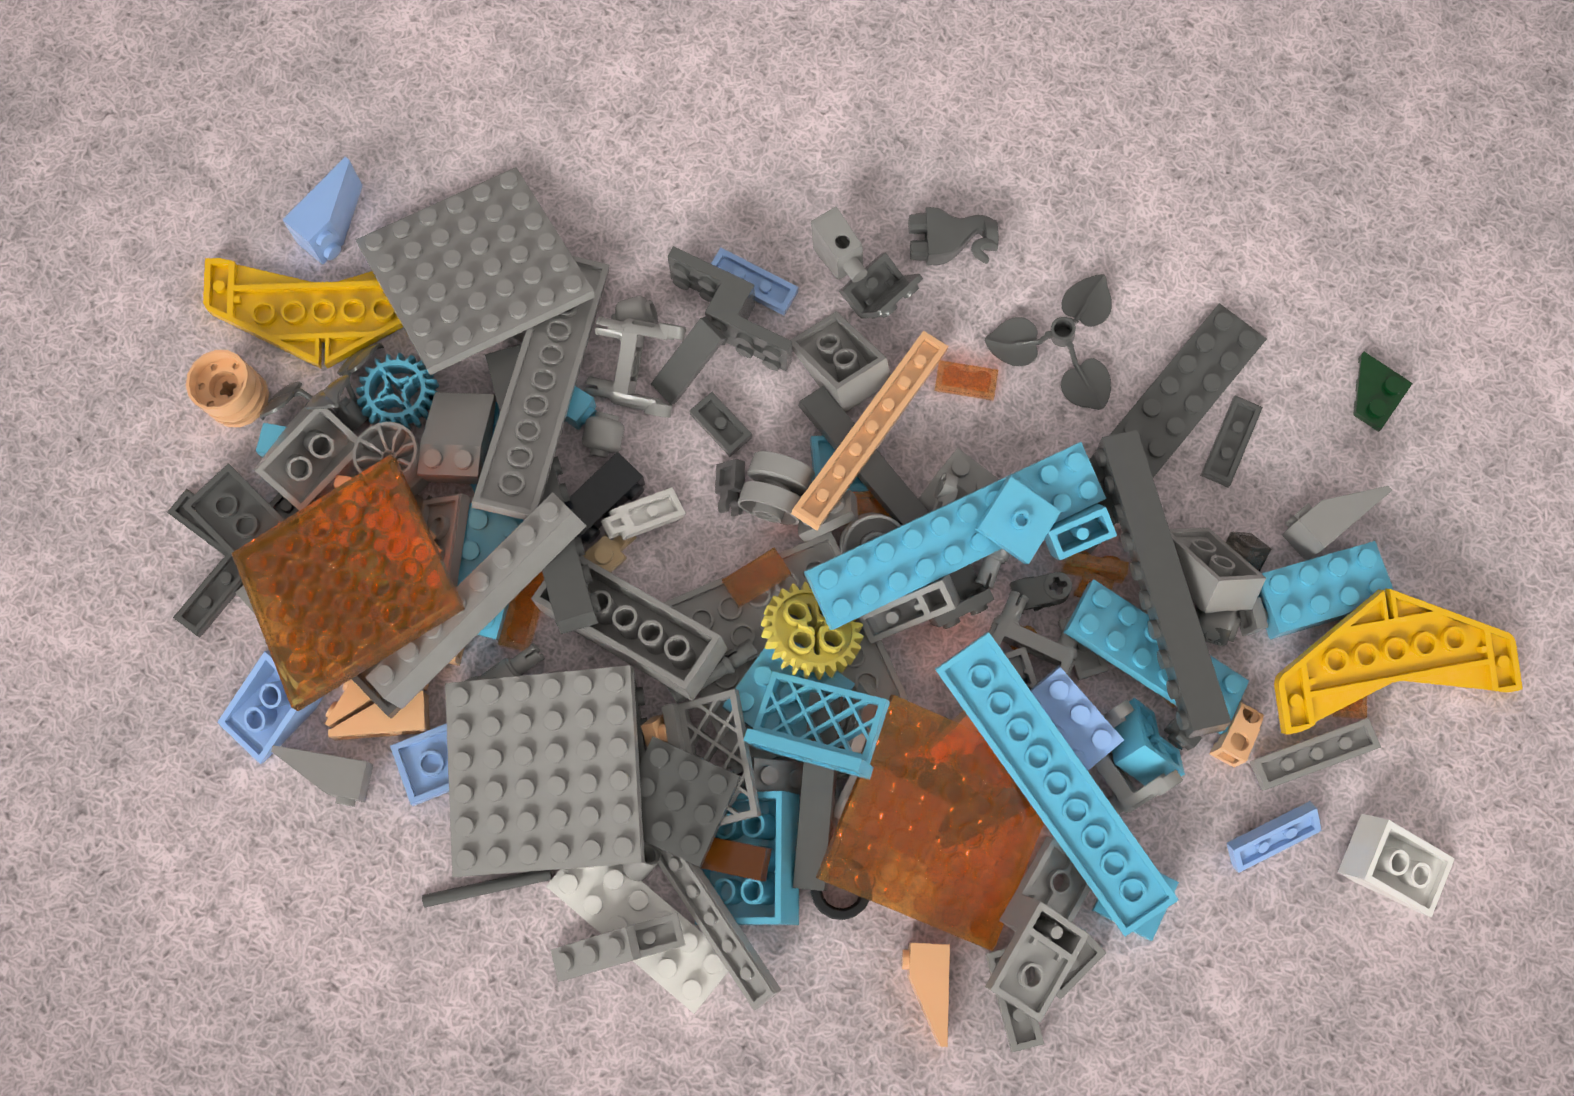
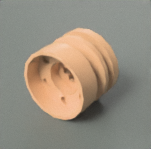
[186,350,269,428]

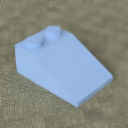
[283,157,363,265]
[217,646,330,764]

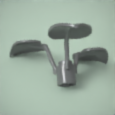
[985,274,1112,410]
[260,343,384,431]

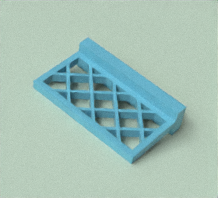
[743,671,890,780]

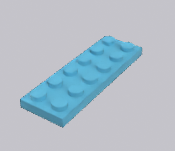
[1063,579,1249,735]

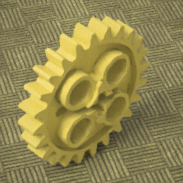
[761,582,864,680]

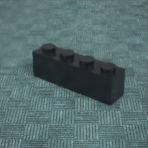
[565,451,645,544]

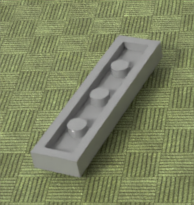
[1250,718,1381,791]

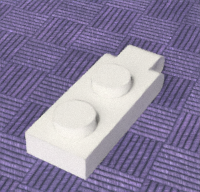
[601,487,686,540]

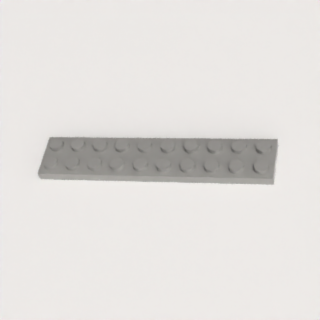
[472,256,609,520]

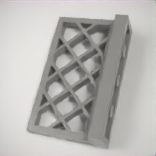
[662,689,761,826]

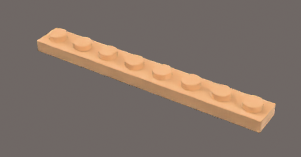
[791,330,949,531]

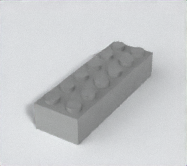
[531,556,728,701]

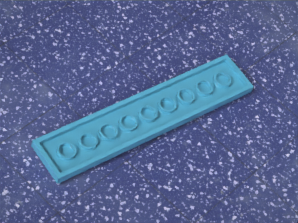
[804,442,1106,630]
[935,631,1179,937]

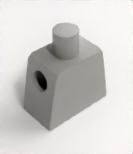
[811,207,868,283]

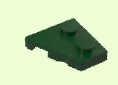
[1353,351,1413,432]

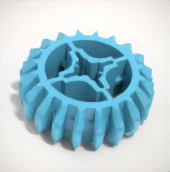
[356,353,439,430]

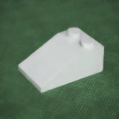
[1338,814,1455,917]

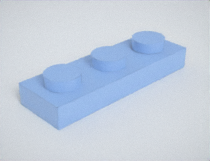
[711,247,799,316]
[1227,801,1322,873]

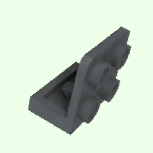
[839,252,923,319]
[929,564,995,629]

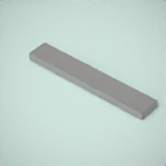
[658,849,781,1010]

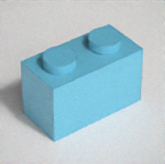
[1044,503,1117,560]

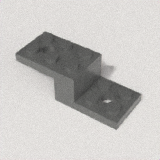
[668,246,792,371]

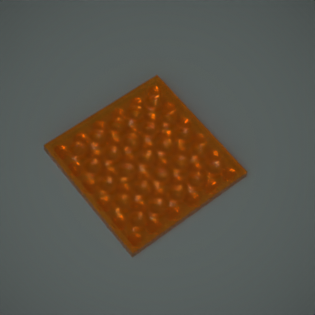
[231,454,465,711]
[816,695,1044,951]

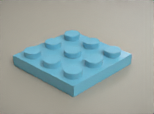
[722,642,855,762]

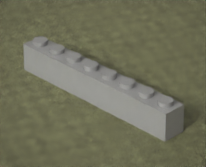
[365,492,586,709]

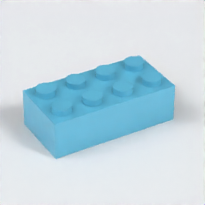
[457,503,524,641]
[1258,541,1394,640]

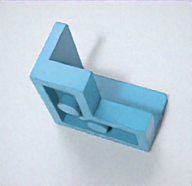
[1112,698,1185,785]

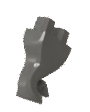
[908,207,999,266]

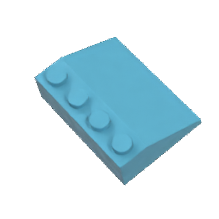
[695,791,800,925]

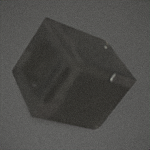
[1226,532,1272,572]

